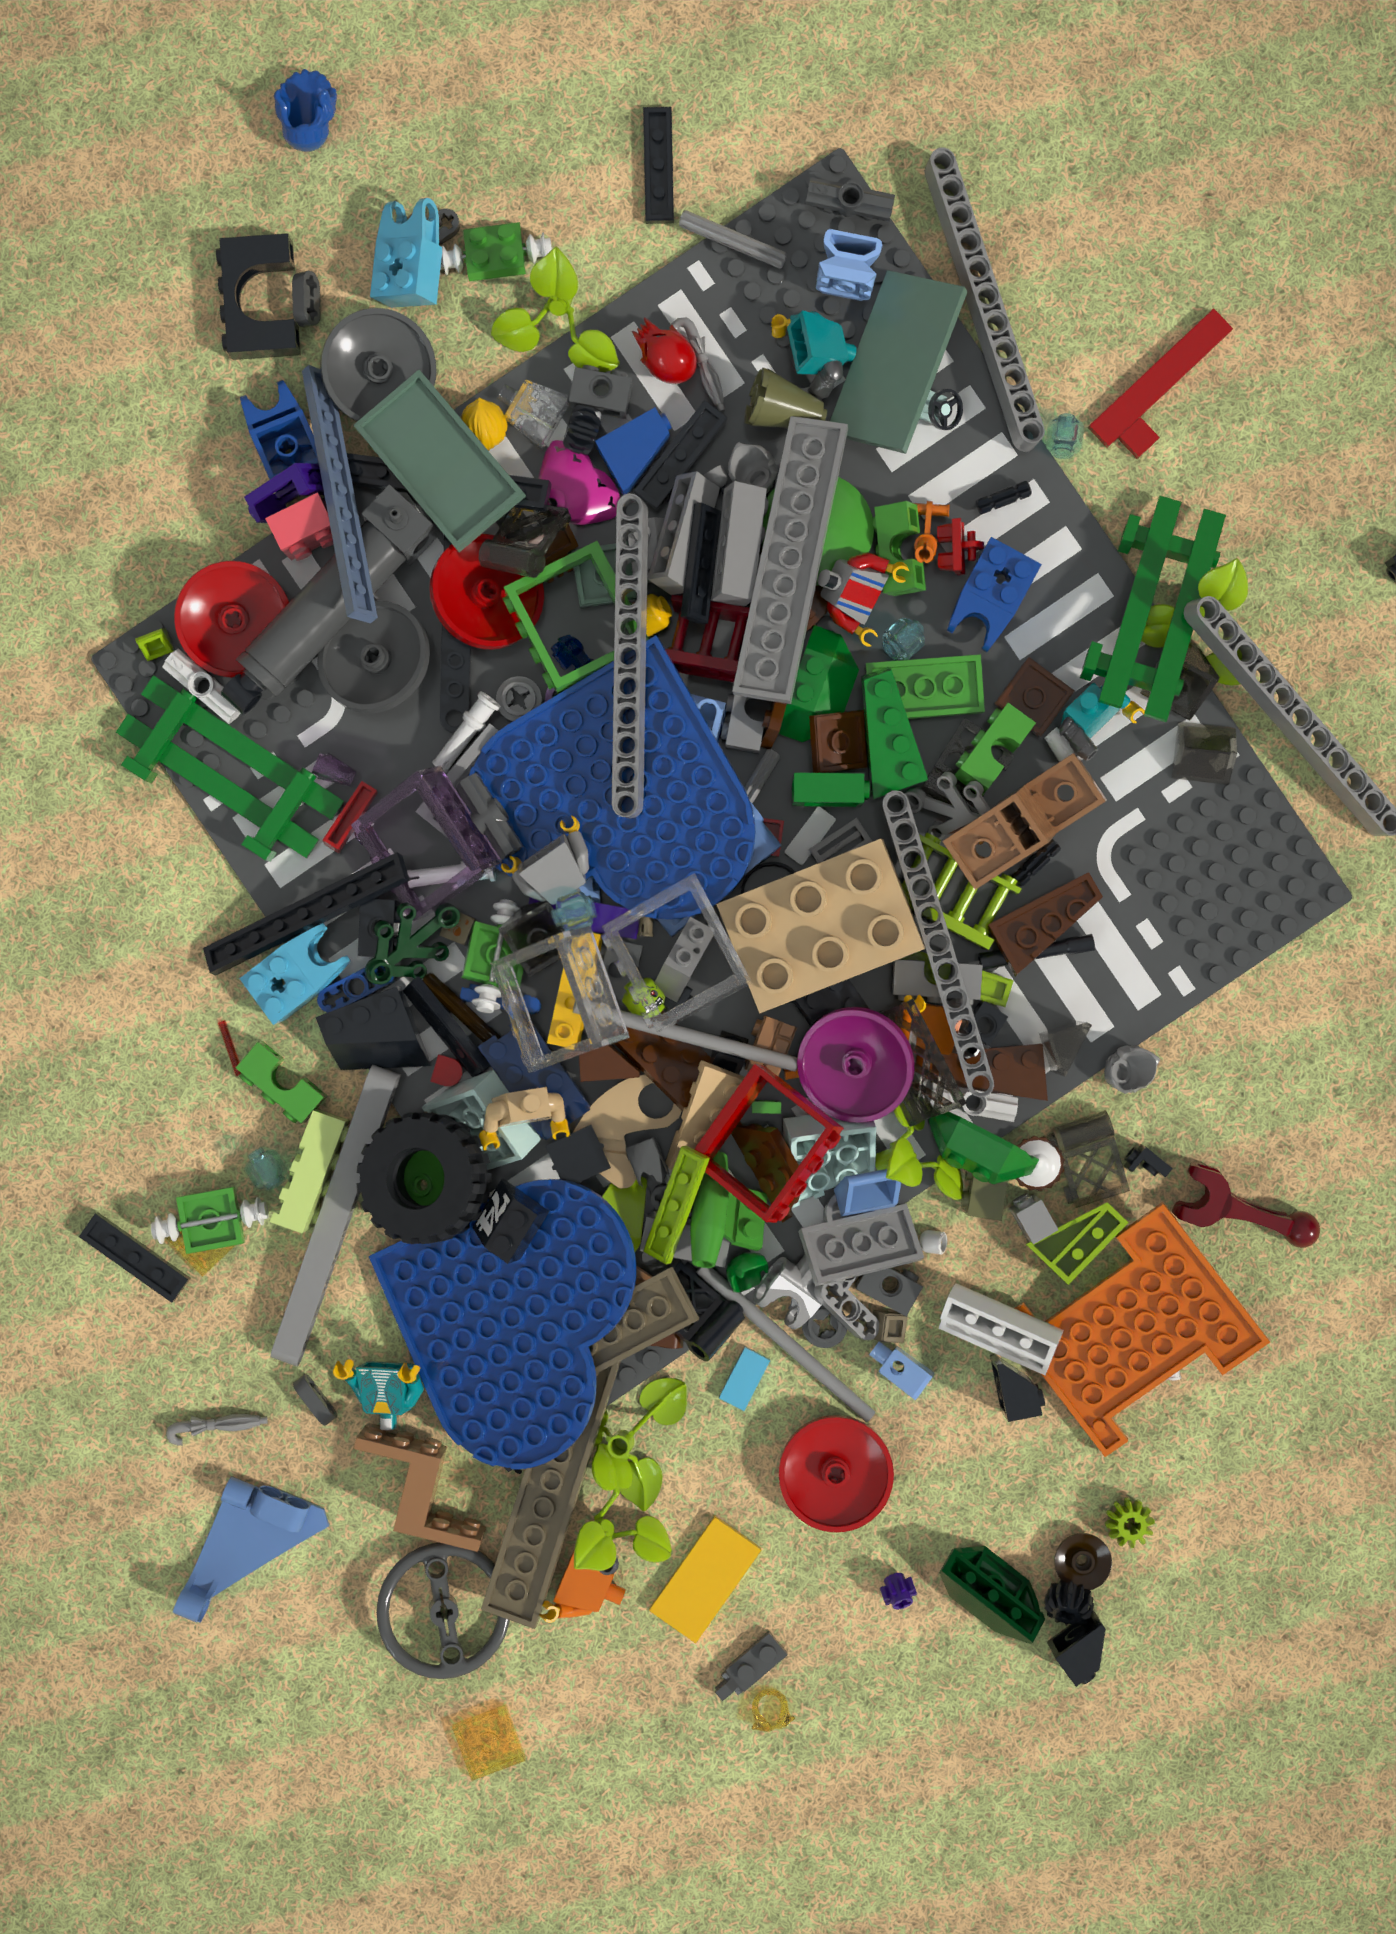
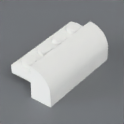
[939,1283,1064,1375]

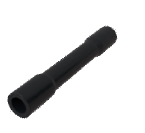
[978,934,1095,970]

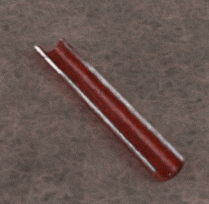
[218,1020,241,1076]

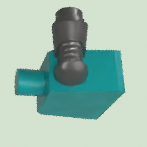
[771,310,856,400]
[1059,683,1145,761]

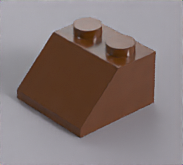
[578,1038,641,1082]

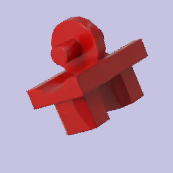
[937,518,984,575]

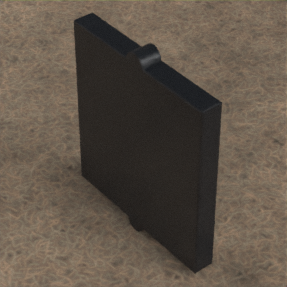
[545,1125,611,1183]

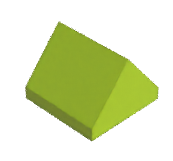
[135,628,174,661]

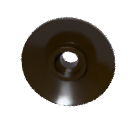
[1054,1533,1112,1590]

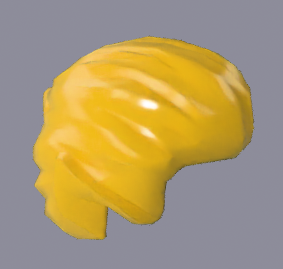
[461,397,507,451]

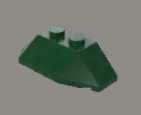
[939,1546,1045,1644]

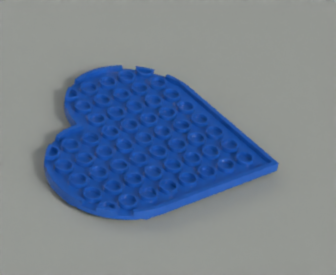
[466,635,756,919]
[369,1179,636,1470]

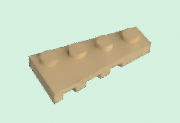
[666,1060,745,1170]

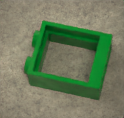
[792,773,870,807]

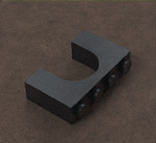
[216,233,301,360]

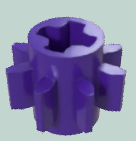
[880,1573,917,1610]

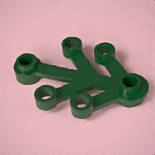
[365,902,460,984]

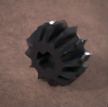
[563,404,602,455]
[1044,1580,1094,1627]

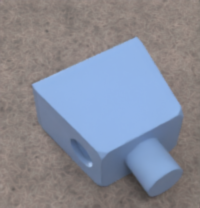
[869,1341,934,1400]

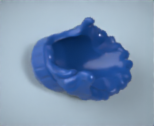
[273,69,337,152]

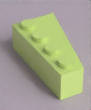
[270,1109,350,1233]

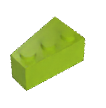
[1025,1202,1129,1285]

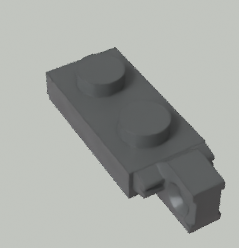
[715,1631,788,1701]

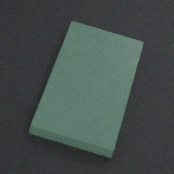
[830,270,968,454]
[353,370,526,552]

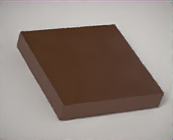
[994,657,1075,738]
[809,710,868,773]

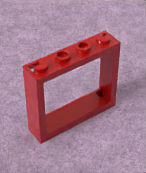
[694,1063,844,1223]

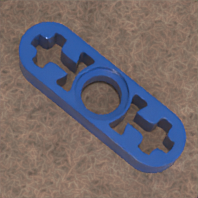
[317,966,395,1013]

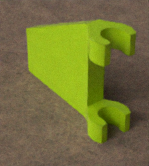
[602,1176,647,1252]

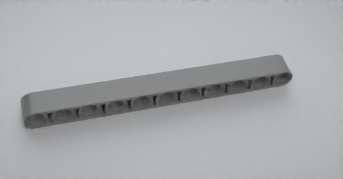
[924,147,1045,452]
[612,493,648,819]
[1184,596,1396,836]
[882,790,994,1097]
[270,1065,400,1367]

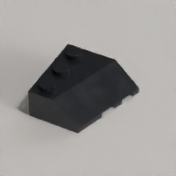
[316,986,432,1070]

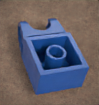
[240,380,319,493]
[947,537,1042,652]

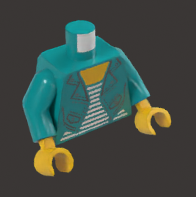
[333,1359,424,1430]

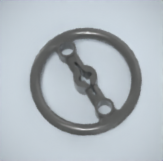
[376,1543,510,1679]

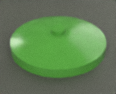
[761,477,874,585]

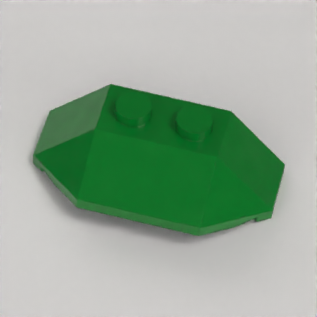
[778,625,859,743]
[928,1105,1039,1184]

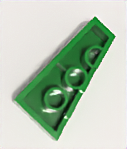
[861,667,928,799]

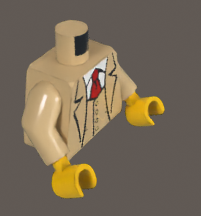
[479,1087,570,1151]

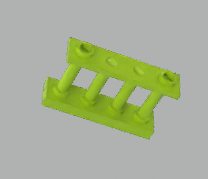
[901,833,1022,950]

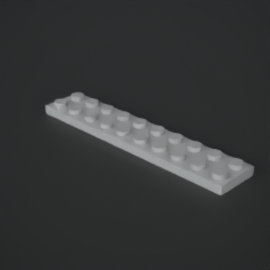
[732,416,848,704]

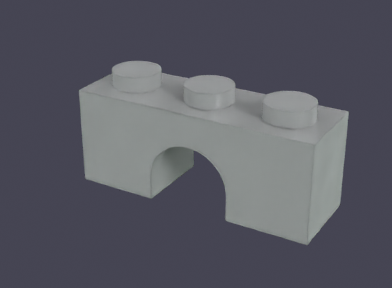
[721,682,764,754]
[892,959,983,1005]

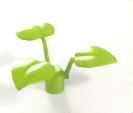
[491,246,620,373]
[1141,558,1248,686]
[875,1089,963,1200]
[594,1377,687,1512]
[574,1444,672,1571]

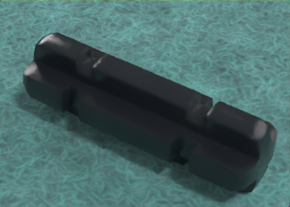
[976,481,1032,514]
[1012,839,1061,886]

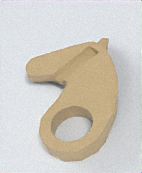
[573,1074,682,1189]

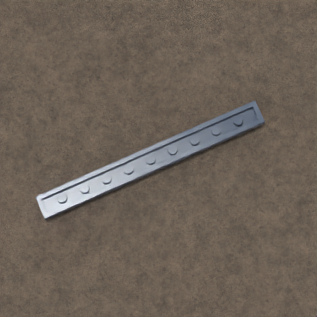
[302,365,378,623]

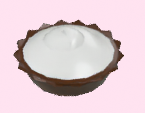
[1016,1136,1065,1192]

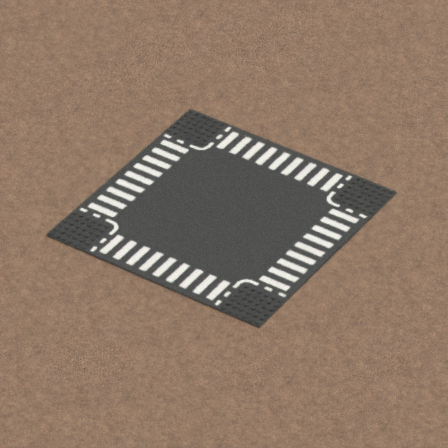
[91,148,1352,1406]

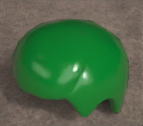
[726,1252,769,1293]

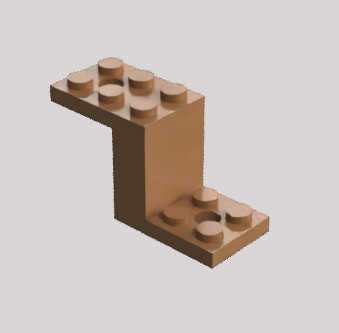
[942,753,1107,890]
[353,1424,486,1552]

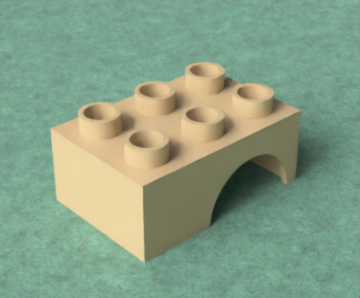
[716,839,925,1014]

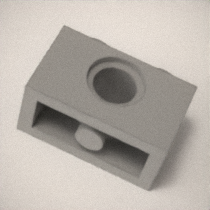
[1009,1193,1058,1244]

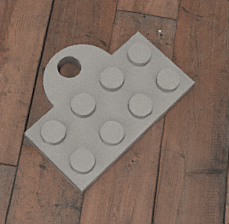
[798,1194,924,1286]

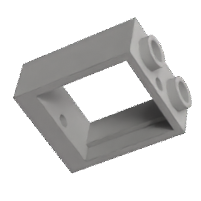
[655,917,716,1002]

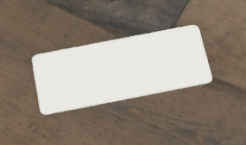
[785,807,836,865]

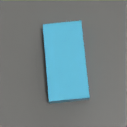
[719,1346,770,1411]

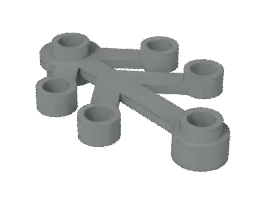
[901,772,990,840]

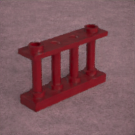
[665,594,750,682]

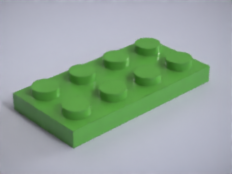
[865,654,985,719]

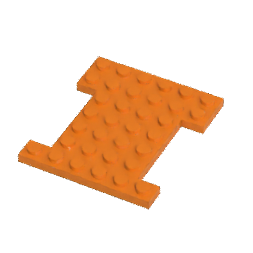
[1014,1202,1270,1457]

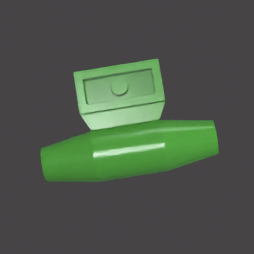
[690,1151,767,1268]

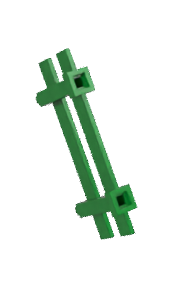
[1079,496,1226,722]
[116,675,345,862]

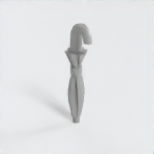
[671,317,726,412]
[166,1414,268,1446]

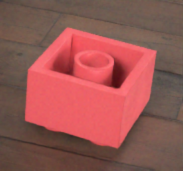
[265,492,333,561]

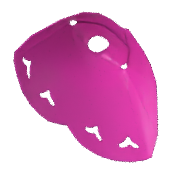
[539,440,621,525]

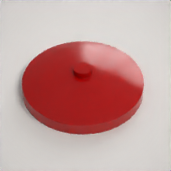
[430,534,544,649]
[174,561,289,678]
[778,1415,894,1533]

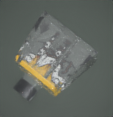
[497,380,569,450]

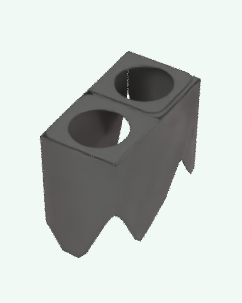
[625,1138,670,1190]

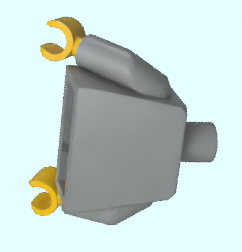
[501,815,589,909]

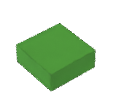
[752,1100,781,1114]

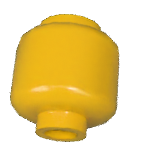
[633,594,672,637]

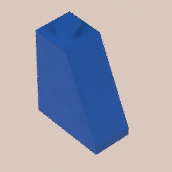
[595,407,672,495]

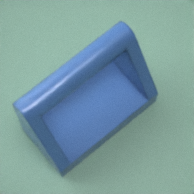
[834,1169,901,1217]

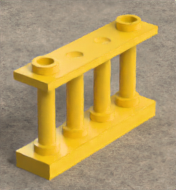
[547,928,604,1049]

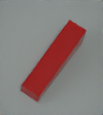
[323,781,378,854]

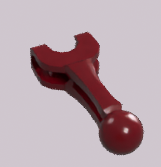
[1172,1162,1320,1248]

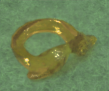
[752,1689,795,1732]

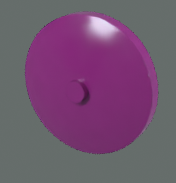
[797,1007,914,1123]

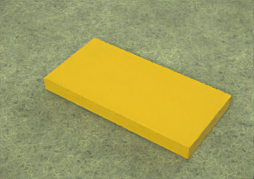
[649,1515,761,1644]

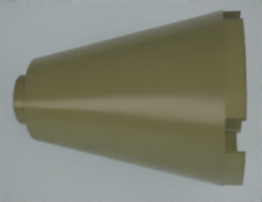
[744,367,827,428]

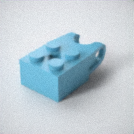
[370,198,443,308]
[239,923,351,1025]

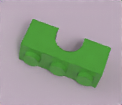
[873,501,926,596]
[955,703,1036,796]
[236,1041,328,1124]

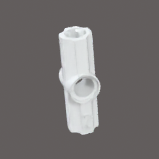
[162,649,241,724]
[928,1082,1018,1122]

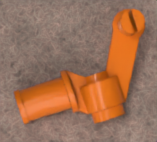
[914,501,950,563]

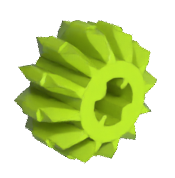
[1105,1497,1155,1548]

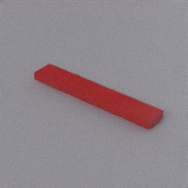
[1088,308,1233,448]

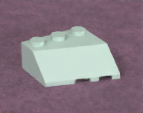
[422,1070,541,1170]
[783,1114,876,1208]

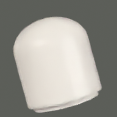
[919,1230,947,1255]

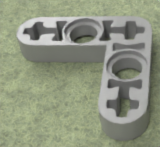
[814,1276,879,1340]

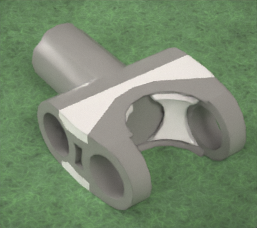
[754,1255,828,1329]

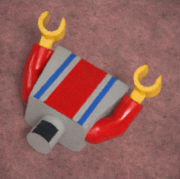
[818,552,909,647]

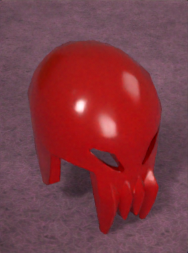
[632,317,697,385]

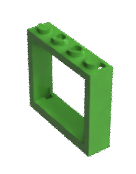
[502,541,649,695]

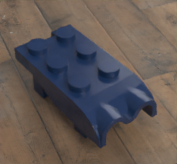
[478,1014,591,1140]

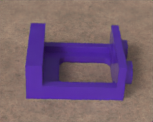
[244,463,324,523]

